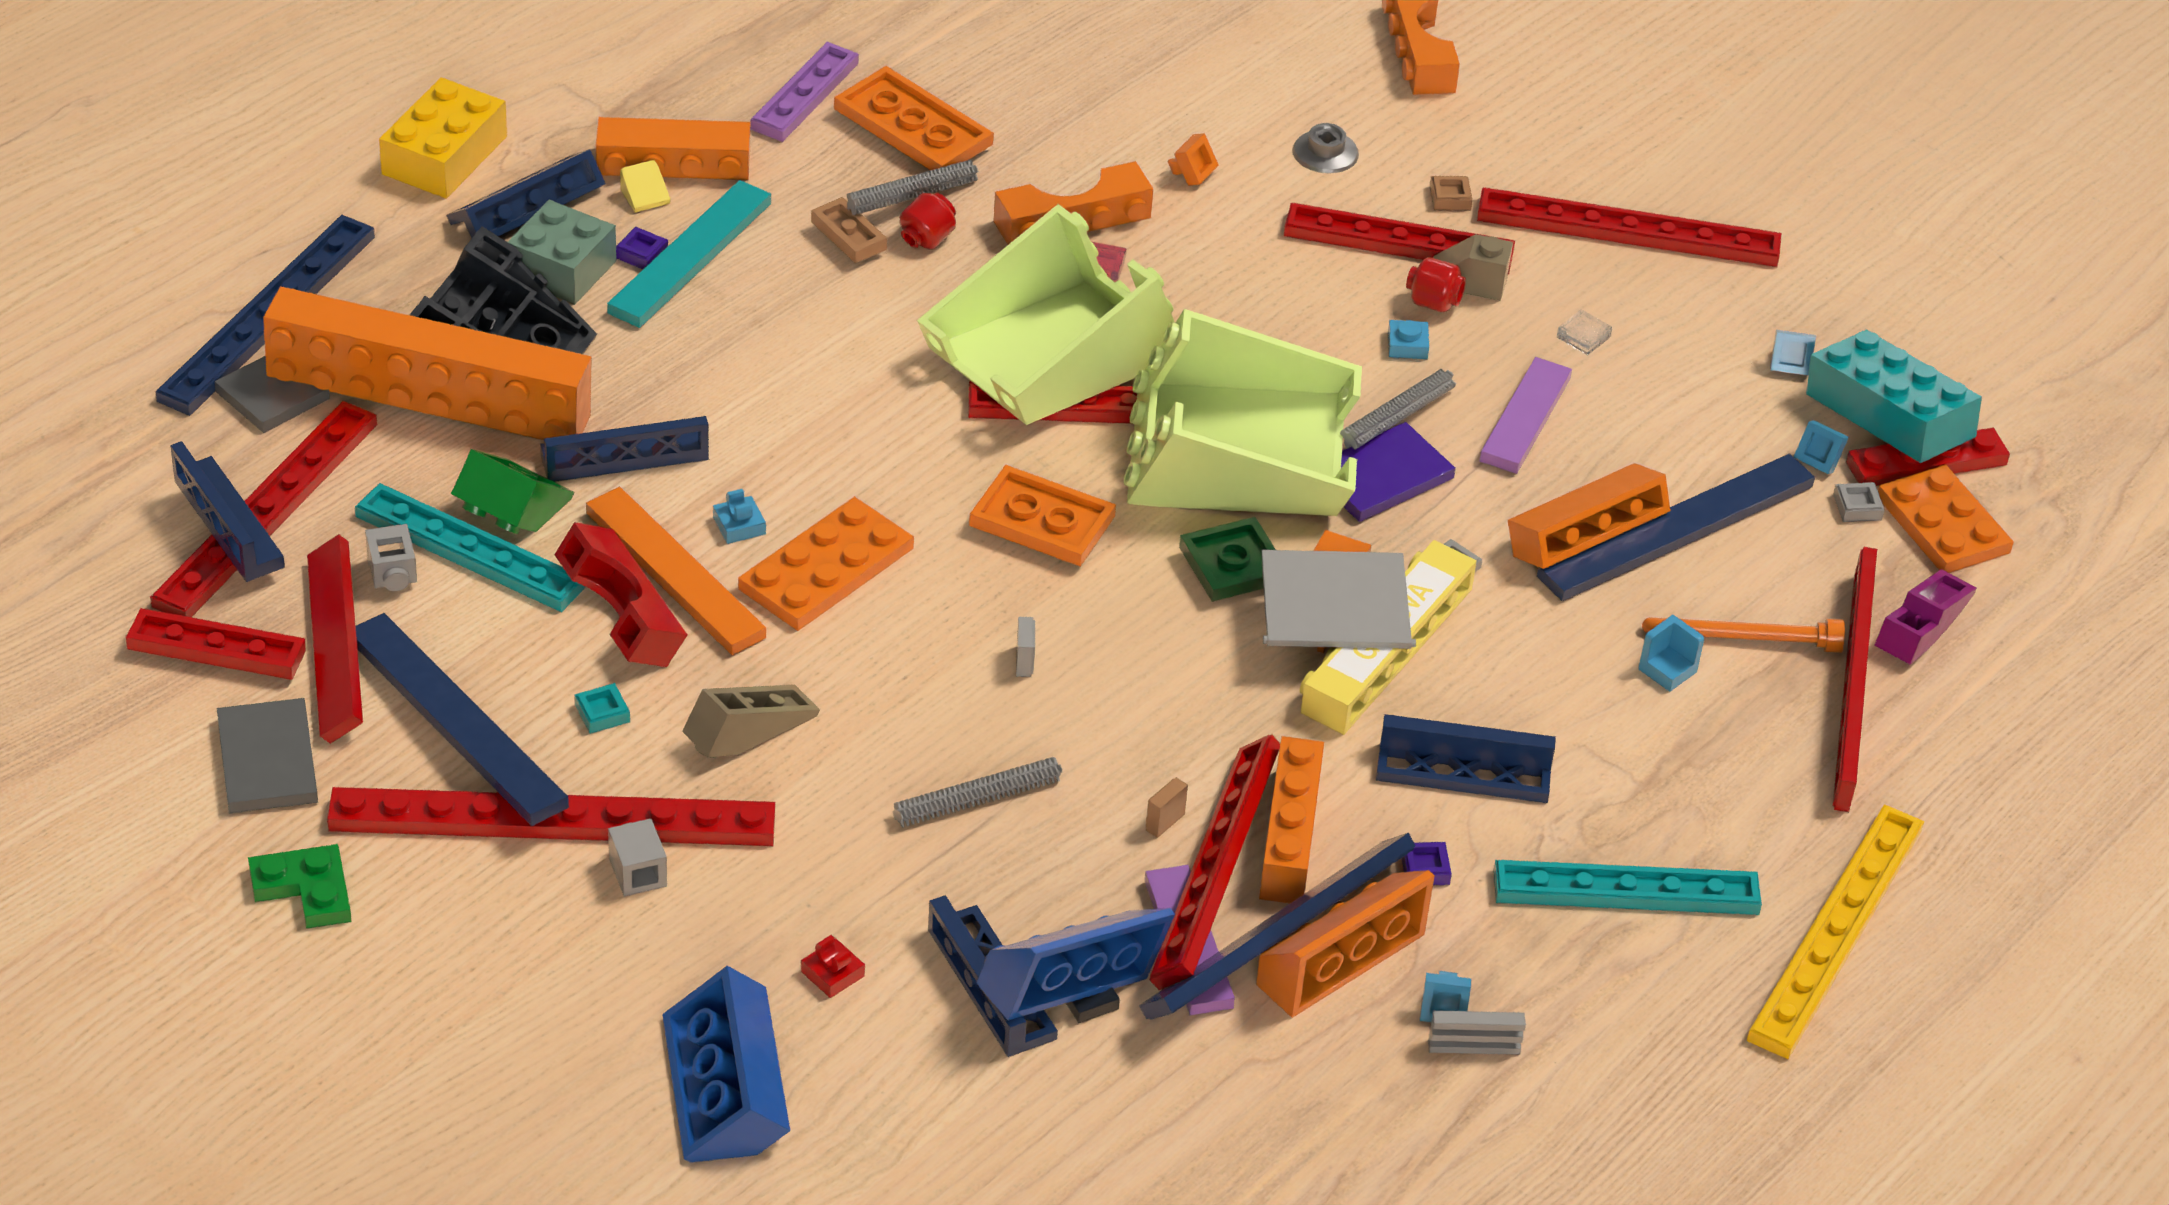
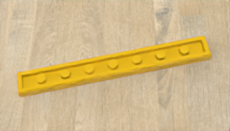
[1747,804,1924,1060]

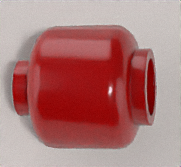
[899,193,956,250]
[1406,257,1466,312]

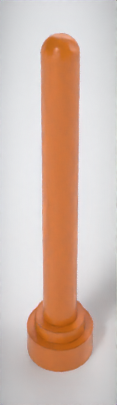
[1642,617,1845,653]

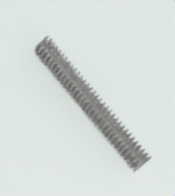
[846,160,979,215]
[1340,368,1456,450]
[893,757,1063,828]

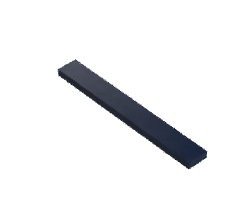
[155,215,375,416]
[1537,454,1815,601]
[356,613,569,826]
[1139,833,1416,1020]

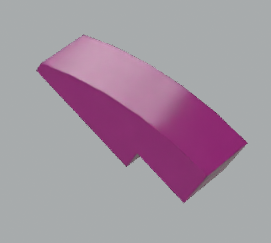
[1874,569,1977,665]

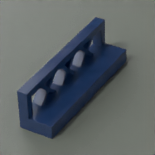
[446,149,606,238]
[540,416,709,482]
[170,441,285,582]
[1376,714,1556,803]
[928,895,1058,1057]

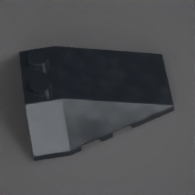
[410,227,597,354]

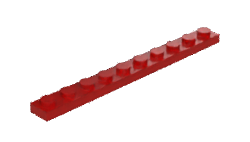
[327,787,776,846]

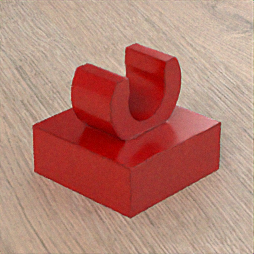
[801,935,865,998]

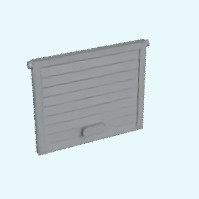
[1261,550,1416,649]

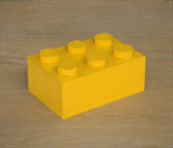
[379,77,507,199]

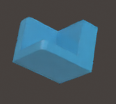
[1638,615,1704,692]

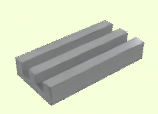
[1428,1011,1526,1055]

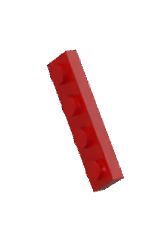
[1846,427,2010,486]
[126,608,306,680]

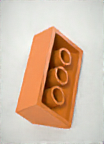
[1256,870,1435,1018]

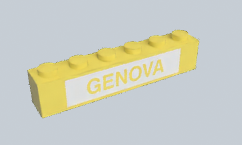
[1300,540,1477,735]

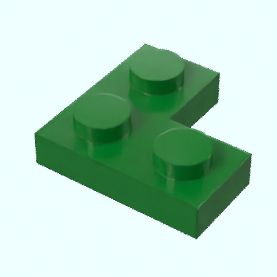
[248,844,352,929]

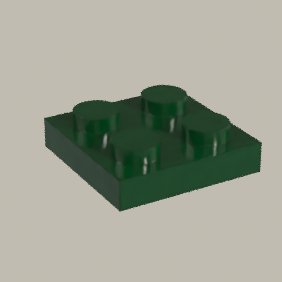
[1179,517,1276,602]

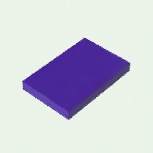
[1341,422,1456,522]

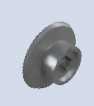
[1292,123,1359,173]

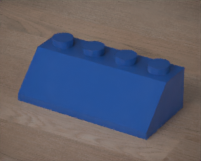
[977,908,1175,1020]
[662,965,791,1163]

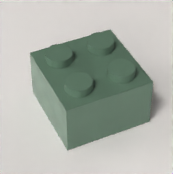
[508,200,616,305]

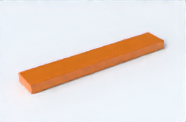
[586,486,766,655]

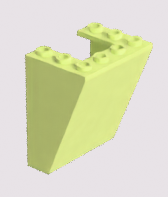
[917,204,1175,425]
[1124,309,1362,516]

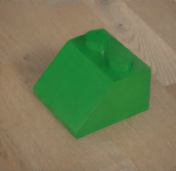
[451,449,575,534]

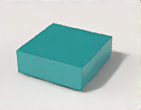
[574,683,630,734]

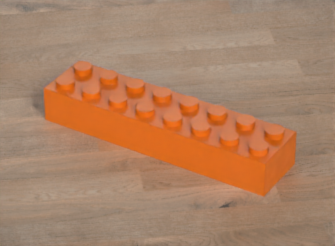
[263,286,592,440]

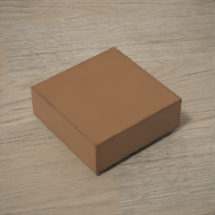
[1429,176,1473,210]
[1146,777,1188,838]

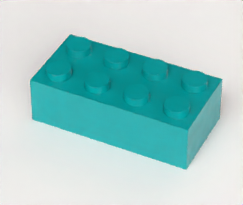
[1806,329,1982,463]

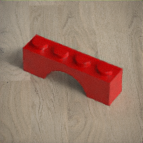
[554,522,688,667]

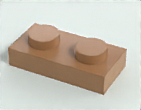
[811,197,887,263]

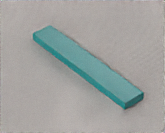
[607,180,771,328]
[355,483,586,612]
[1493,860,1762,915]

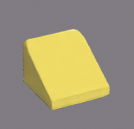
[620,160,671,212]

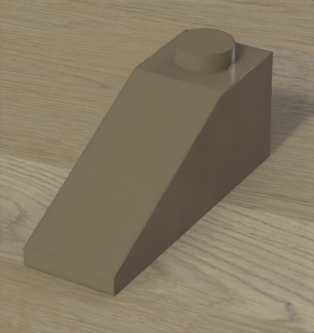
[682,685,820,758]

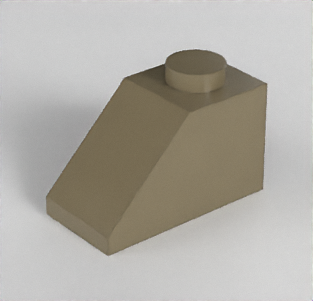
[1433,234,1513,301]

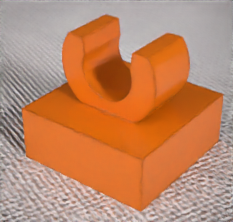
[1167,133,1219,186]

